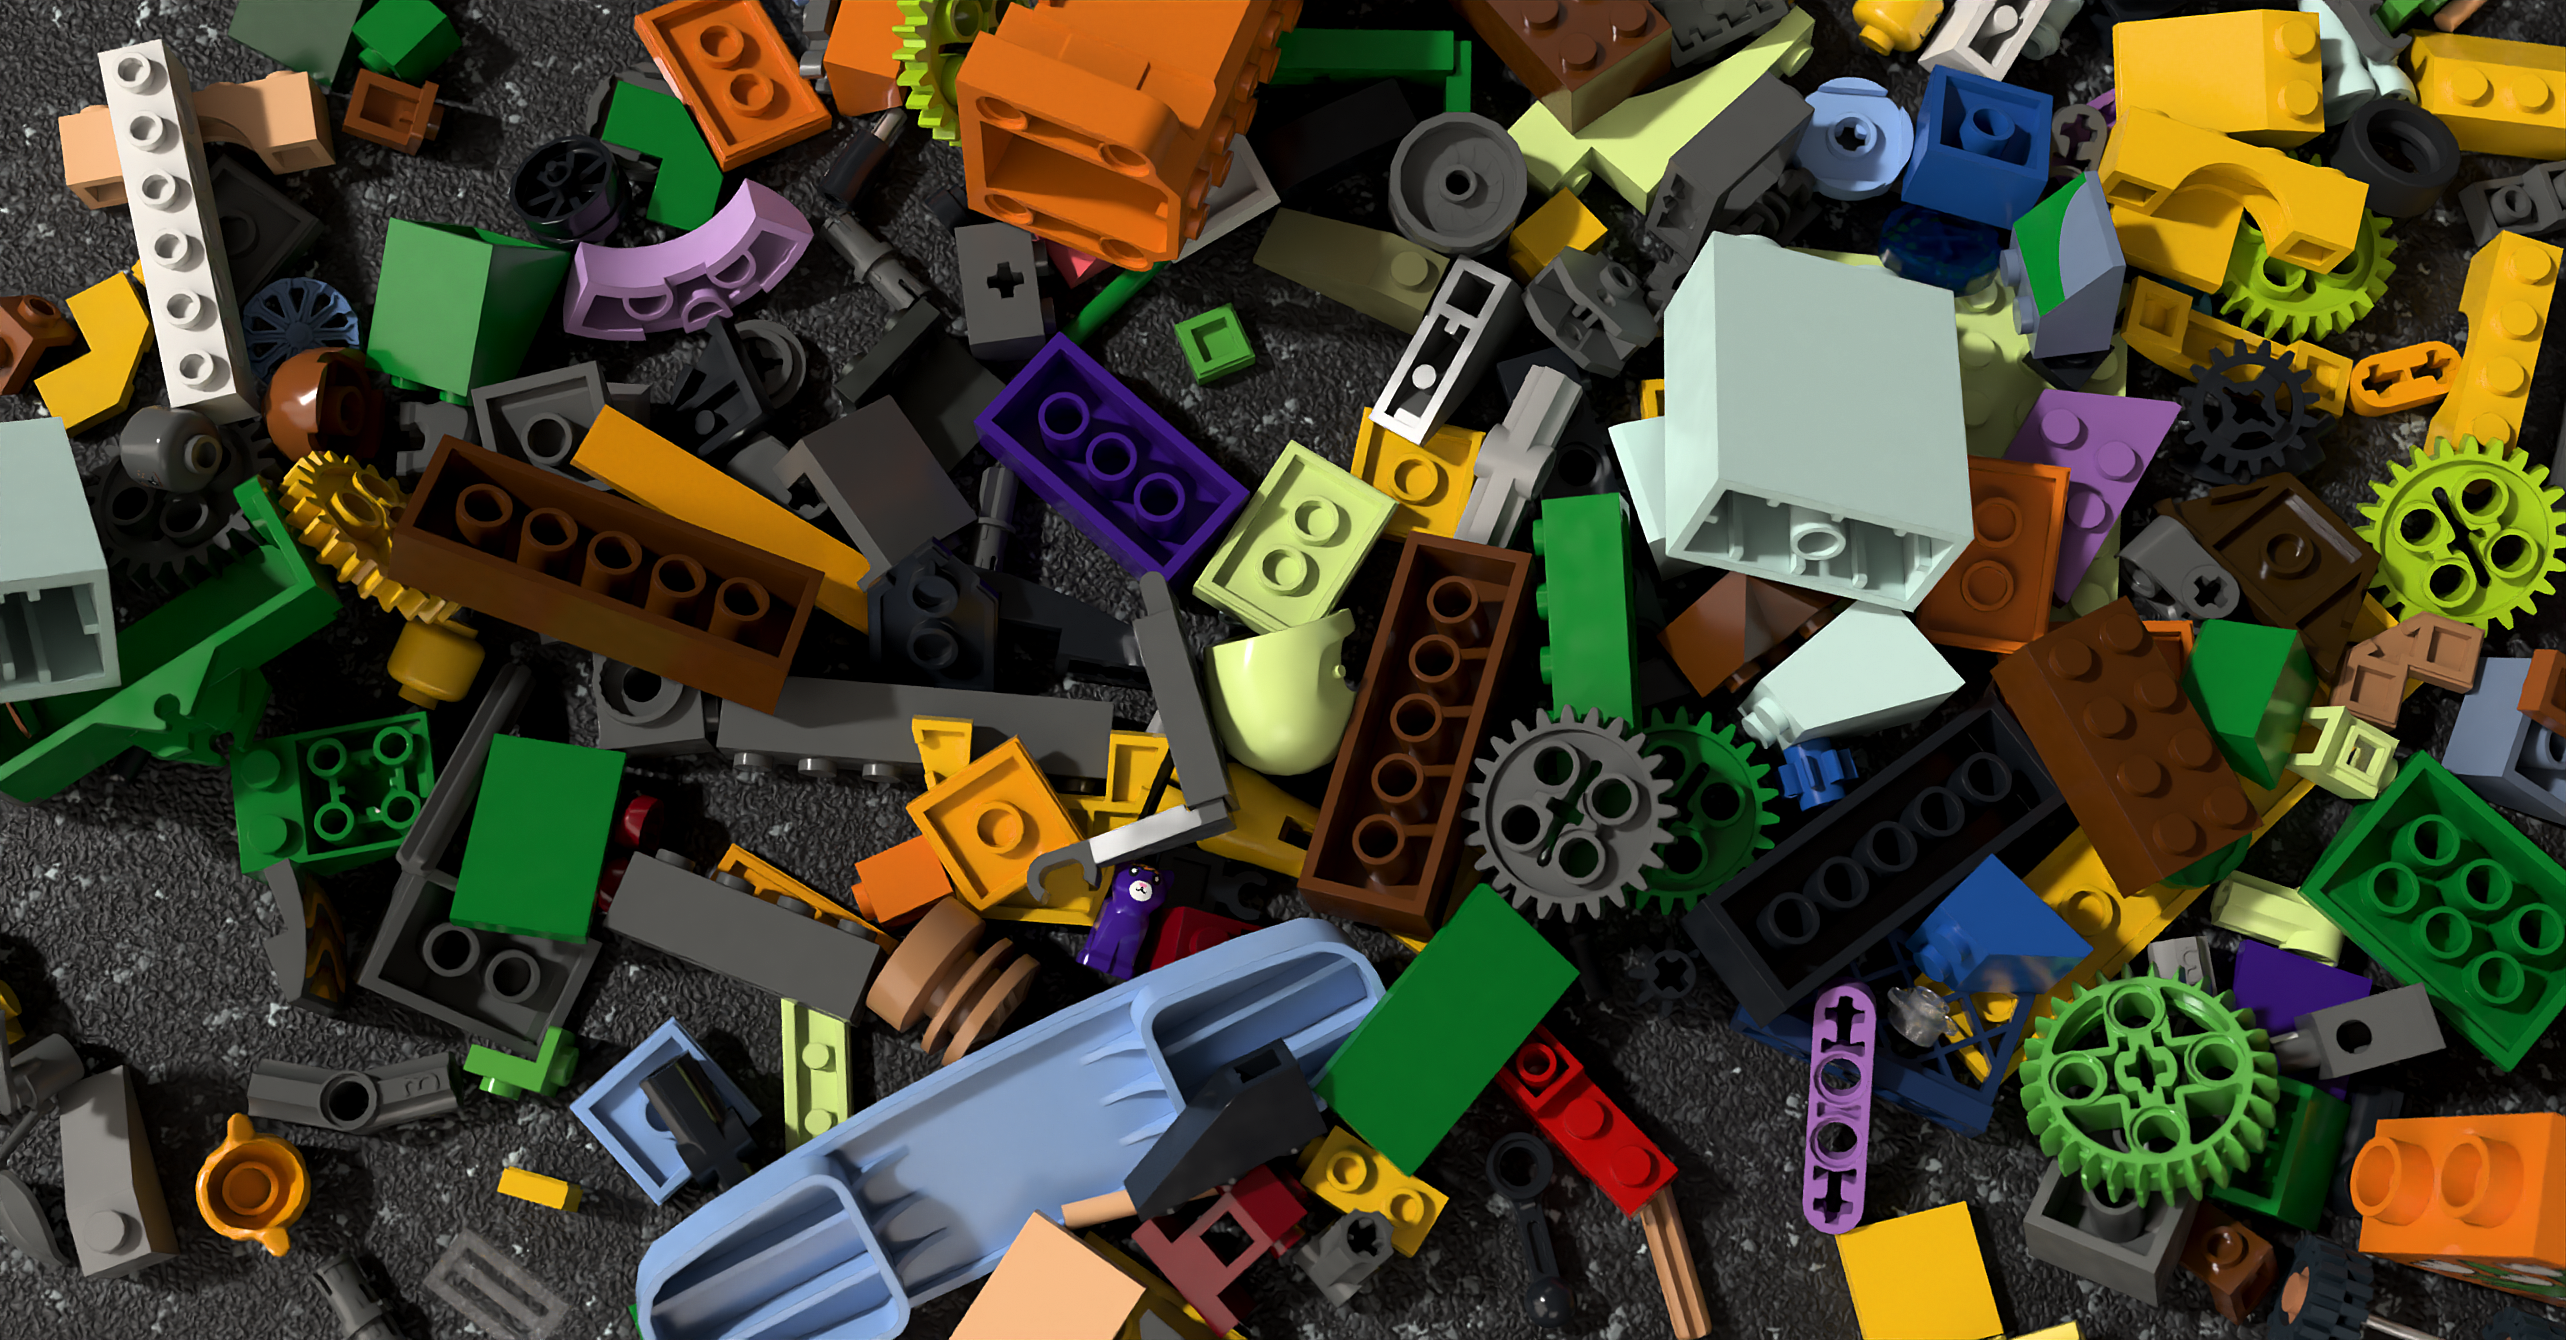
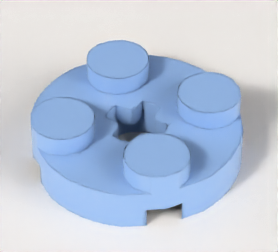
[1792,77,1914,201]

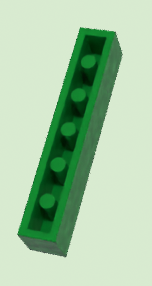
[1533,492,1653,891]

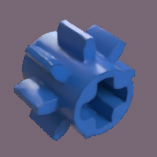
[1773,737,1859,813]

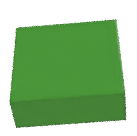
[1174,303,1255,386]

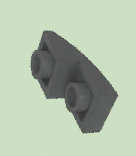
[2458,160,2566,248]

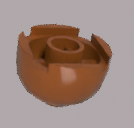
[261,347,385,470]

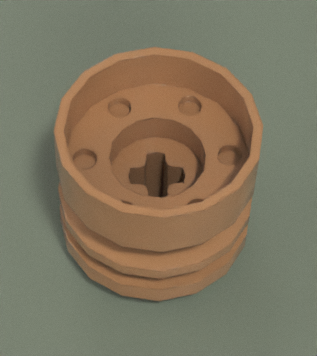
[865,896,1042,1067]

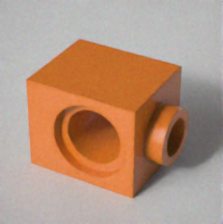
[851,834,957,933]

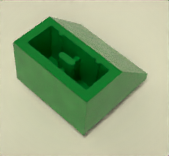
[2203,1067,2352,1233]

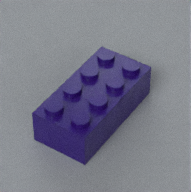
[973,331,1250,594]

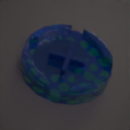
[1878,203,2003,298]

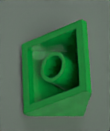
[2178,619,2319,791]

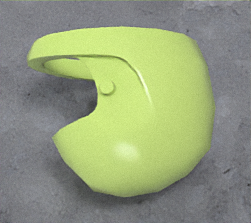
[1203,608,1357,776]

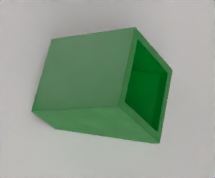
[364,217,571,407]

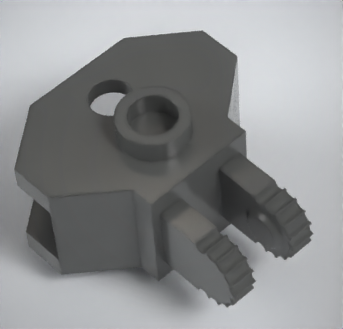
[1521,246,1659,379]

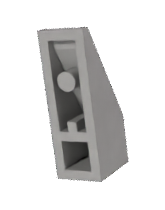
[58,1065,181,1279]

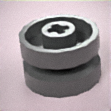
[1388,112,1527,265]

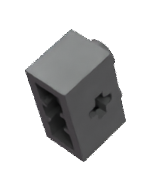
[955,222,1057,365]

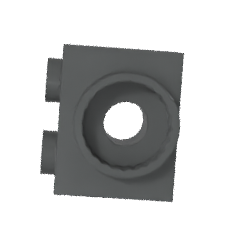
[592,652,722,762]

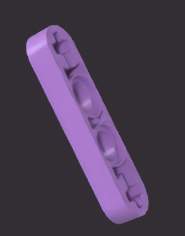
[1803,976,1877,1234]

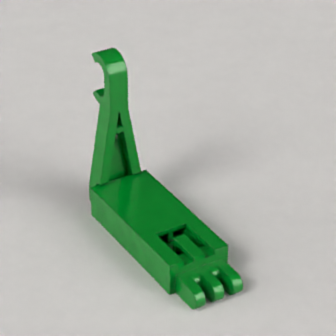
[1268,28,1471,195]

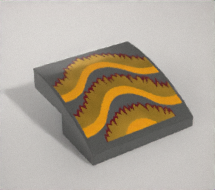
[262,858,347,1019]

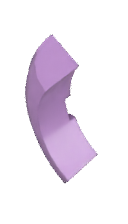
[563,178,814,341]

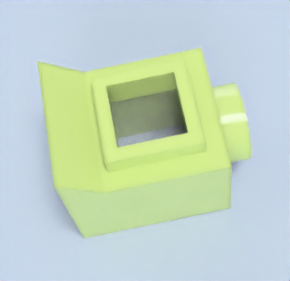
[2285,706,2399,799]

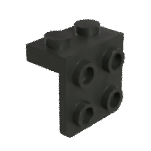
[835,297,1006,477]

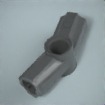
[247,1051,466,1135]

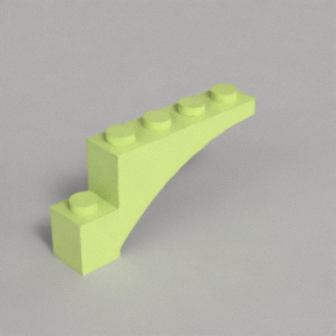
[1507,5,1815,215]

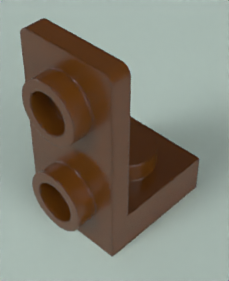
[2178,1198,2280,1326]

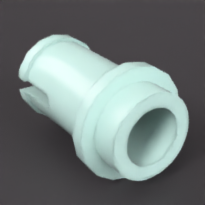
[2020,0,2084,60]

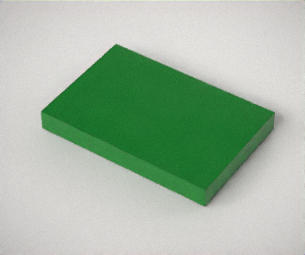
[449,733,628,945]

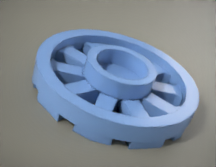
[241,277,363,384]

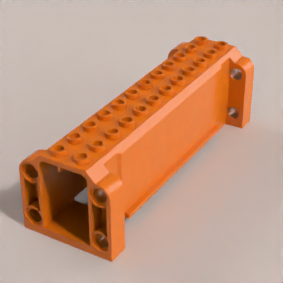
[955,0,1304,272]

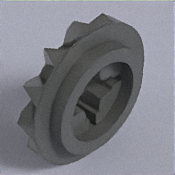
[735,319,808,410]

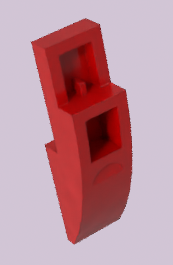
[1493,1022,1679,1221]

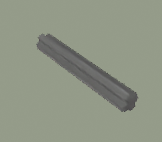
[396,662,537,877]

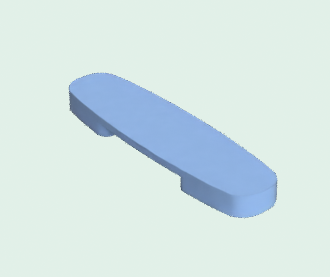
[636,917,1386,1340]

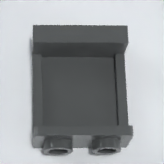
[772,394,978,593]

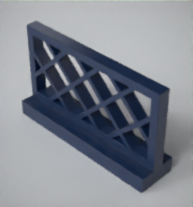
[1728,928,2037,1139]

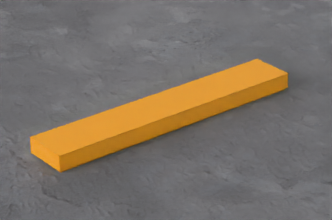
[570,404,870,636]

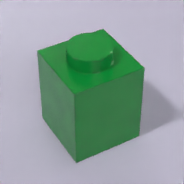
[350,0,463,87]

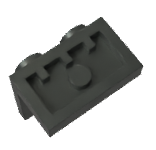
[1647,0,1790,68]

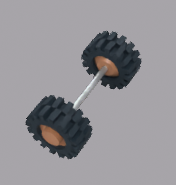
[2267,1235,2566,1340]

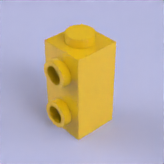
[1295,1125,1449,1258]

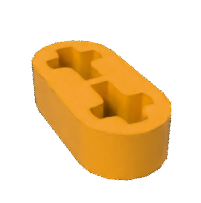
[2345,341,2462,417]

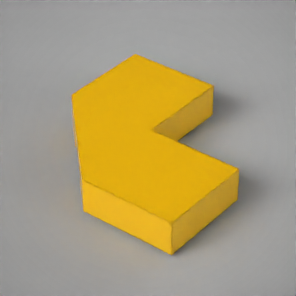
[34,271,156,439]

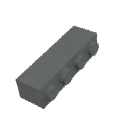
[602,848,889,1028]

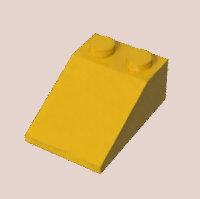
[2113,9,2325,154]

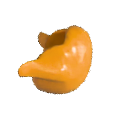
[196,1113,311,1257]

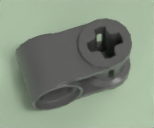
[722,430,840,535]
[2113,515,2240,637]

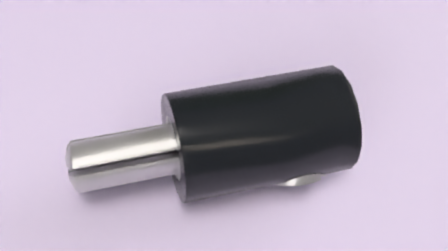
[816,107,907,216]

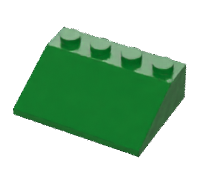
[2297,749,2566,1073]

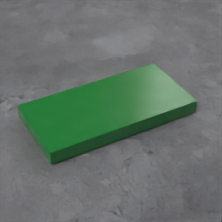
[1308,883,1580,1178]

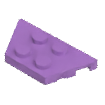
[2001,389,2182,609]

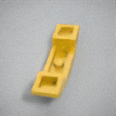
[2119,276,2354,419]

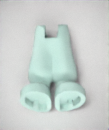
[2297,0,2419,127]

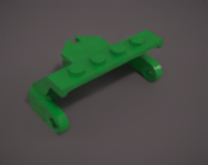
[0,474,344,804]

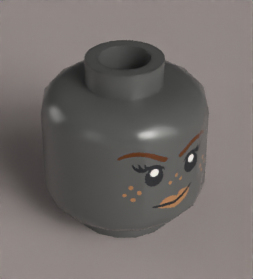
[119,405,223,494]

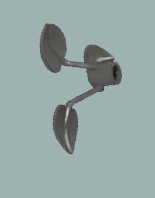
[0,1010,84,1266]

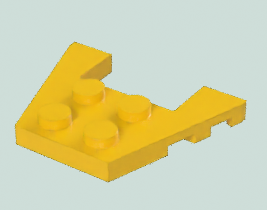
[912,715,1169,926]

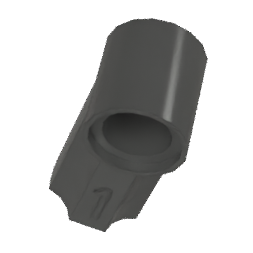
[1293,1208,1394,1309]

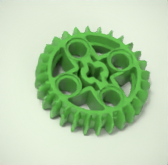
[2019,961,2280,1208]

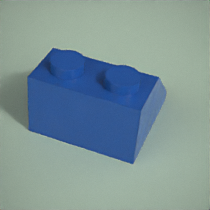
[1901,64,2053,230]
[1905,853,2094,994]

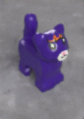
[1075,859,1175,981]

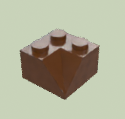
[1656,571,1844,698]

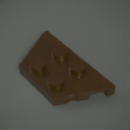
[2150,471,2382,683]

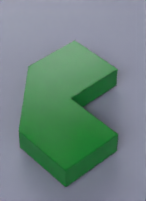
[602,80,724,233]

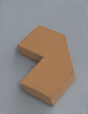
[2326,611,2486,733]

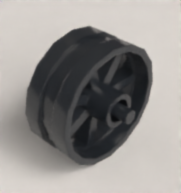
[509,134,633,251]

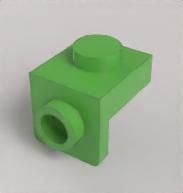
[463,1025,579,1101]

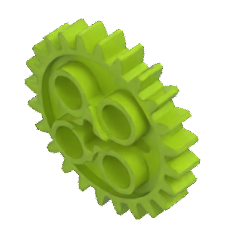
[892,0,1035,147]
[2204,150,2397,343]
[2353,433,2566,638]

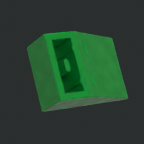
[228,711,437,886]

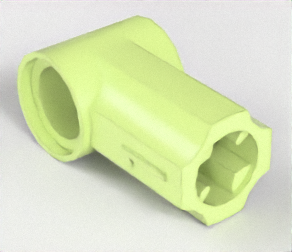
[2210,870,2345,967]

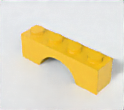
[2098,105,2369,275]
[2423,230,2563,495]

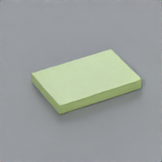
[1192,439,1400,635]

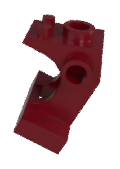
[1131,1162,1310,1339]

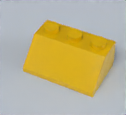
[2405,29,2566,162]

